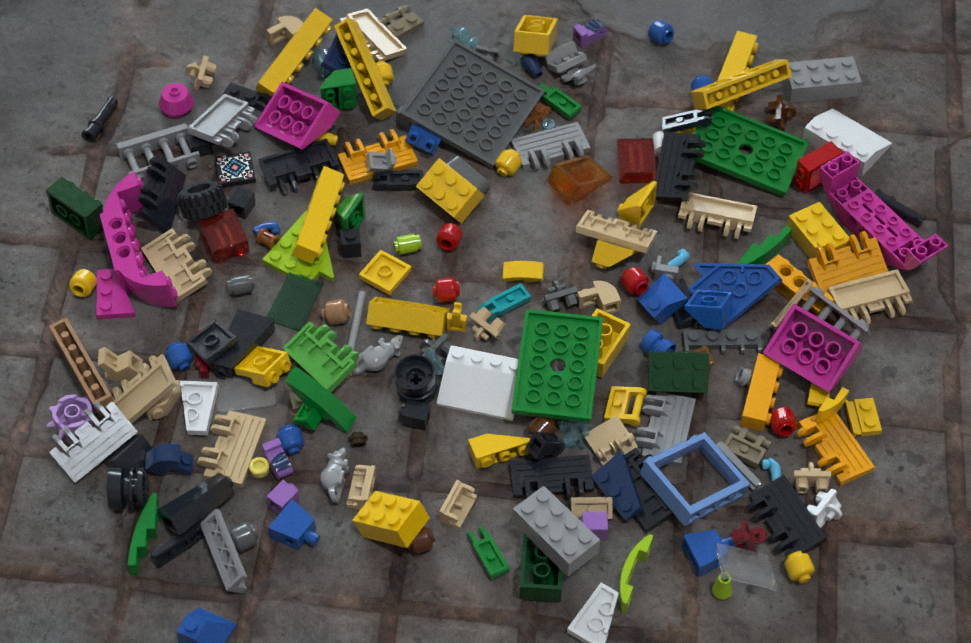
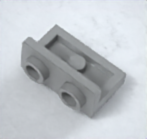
[544,41,587,74]

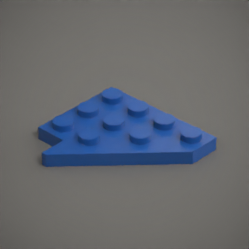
[688,263,783,329]

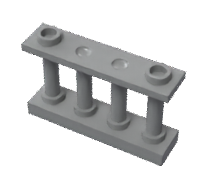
[117,123,201,183]
[801,286,872,340]

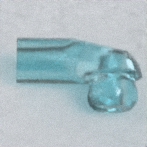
[425,347,445,375]

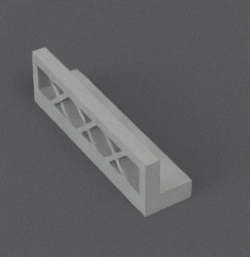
[200,509,247,593]

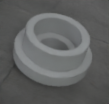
[735,367,752,387]

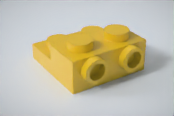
[234,346,291,387]

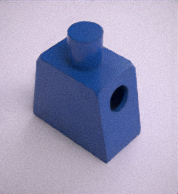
[268,500,320,549]
[682,530,735,577]

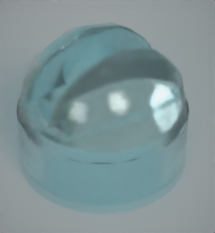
[542,118,556,131]

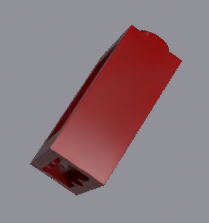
[793,141,843,195]

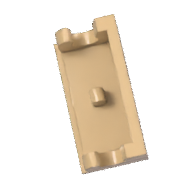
[346,465,376,509]
[439,480,477,530]

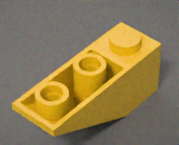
[468,434,531,469]

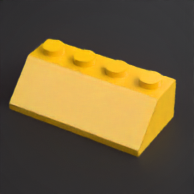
[366,296,450,338]

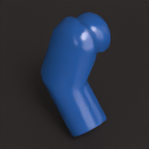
[252,222,281,236]

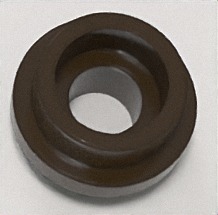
[348,432,368,448]

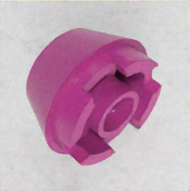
[158,83,194,119]

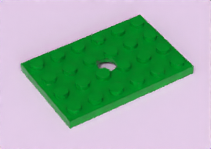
[689,105,809,197]
[511,309,603,423]

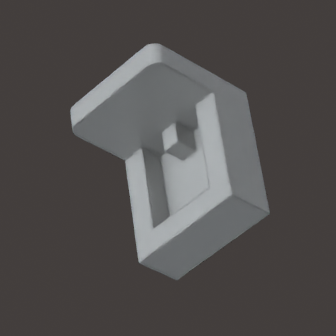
[366,148,396,172]
[651,256,679,284]

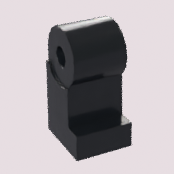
[525,432,565,459]

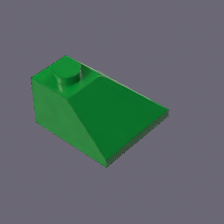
[335,192,365,230]

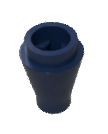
[521,53,543,79]

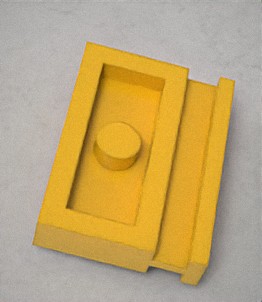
[844,398,882,437]

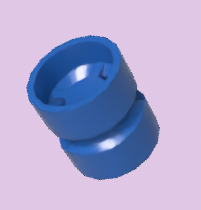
[640,329,676,355]

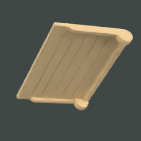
[769,279,813,328]

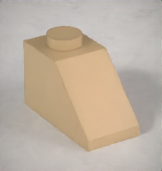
[146,380,182,420]

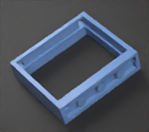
[640,432,750,526]

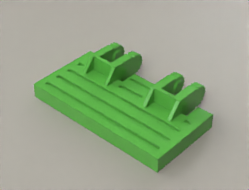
[282,321,359,392]

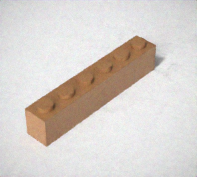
[49,317,115,418]

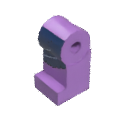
[573,19,608,48]
[262,438,293,479]

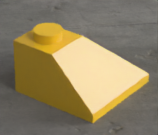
[617,181,657,229]
[591,239,639,269]

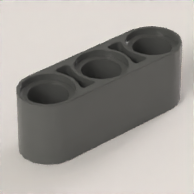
[446,156,491,194]

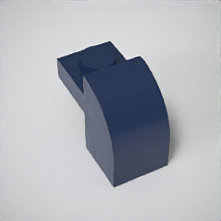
[145,443,194,477]

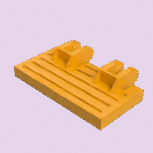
[338,129,418,185]
[806,231,888,293]
[797,413,875,486]

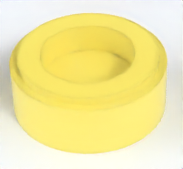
[249,457,270,478]

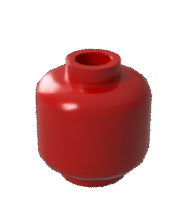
[436,223,463,251]
[621,267,649,295]
[432,277,460,303]
[770,407,797,436]

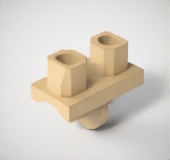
[186,55,216,90]
[470,307,506,341]
[792,462,831,494]

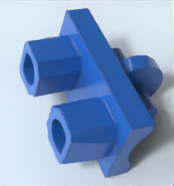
[405,124,441,155]

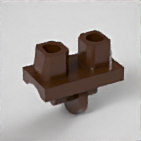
[767,95,797,131]

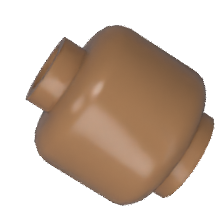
[322,299,351,325]

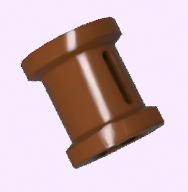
[256,228,281,250]

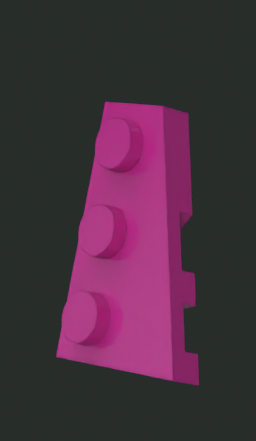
[96,269,136,320]

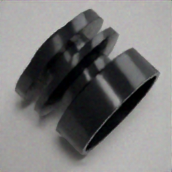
[394,354,438,403]
[107,467,149,510]

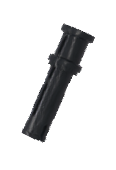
[81,97,118,143]
[874,188,926,227]

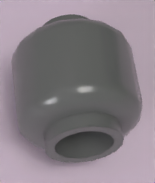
[229,522,259,552]

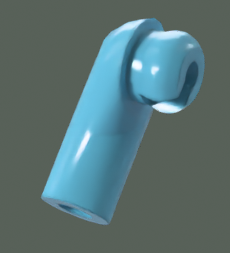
[667,249,690,267]
[761,458,781,481]

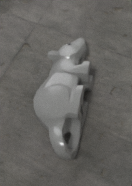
[351,335,403,375]
[321,448,349,503]

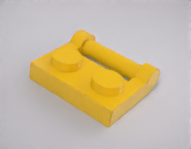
[604,386,647,426]

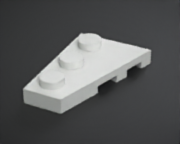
[180,381,219,436]
[567,583,619,643]

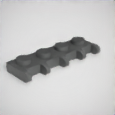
[683,329,762,354]

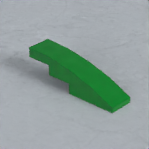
[737,225,792,265]
[284,367,356,433]
[128,493,159,576]

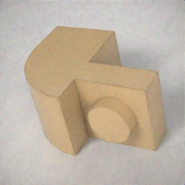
[267,16,303,46]
[577,281,621,314]
[98,347,143,381]

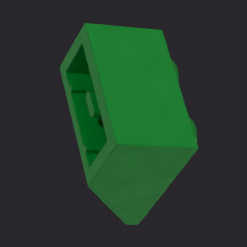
[320,68,357,110]

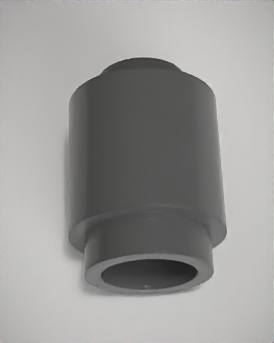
[226,274,255,296]

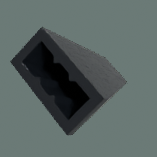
[212,309,275,379]
[157,473,235,535]

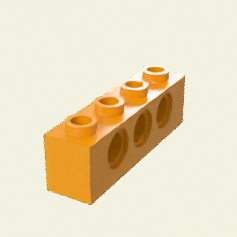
[765,254,834,317]

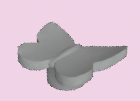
[475,45,500,61]
[561,64,597,85]

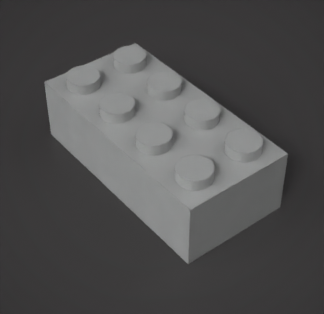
[783,56,862,103]
[512,486,600,576]

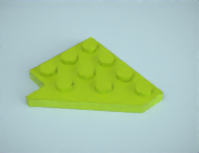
[262,211,334,288]

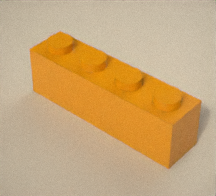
[740,353,783,432]

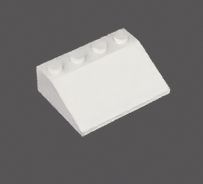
[802,108,892,177]
[436,345,519,421]

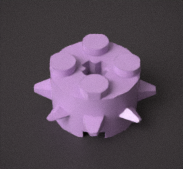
[47,394,96,442]

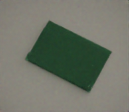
[267,272,324,332]

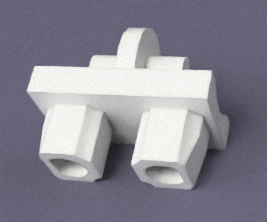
[807,489,842,529]

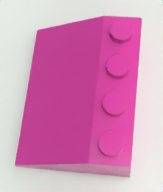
[254,82,340,150]
[763,304,864,393]

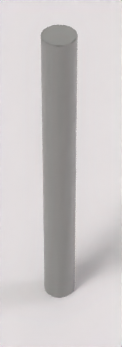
[348,291,366,352]

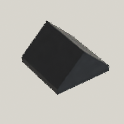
[103,435,152,476]

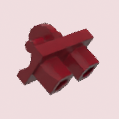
[731,521,767,556]

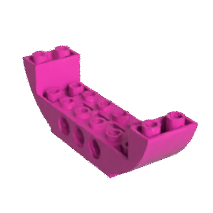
[820,151,948,270]
[100,171,179,307]

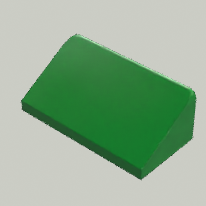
[293,403,322,430]

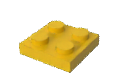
[359,250,411,295]

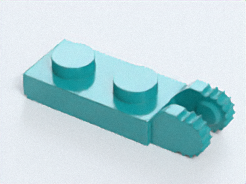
[477,283,531,322]

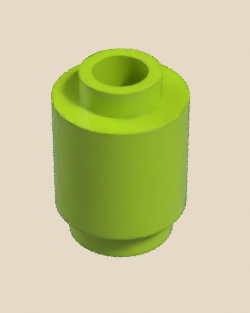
[393,233,422,255]

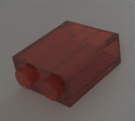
[616,138,656,184]
[198,208,250,263]

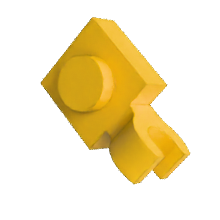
[447,302,467,332]

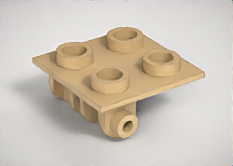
[583,415,638,465]

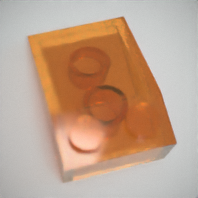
[546,155,613,203]

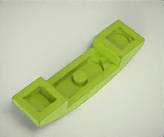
[619,534,653,614]

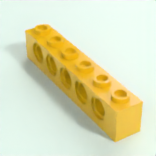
[691,59,792,109]

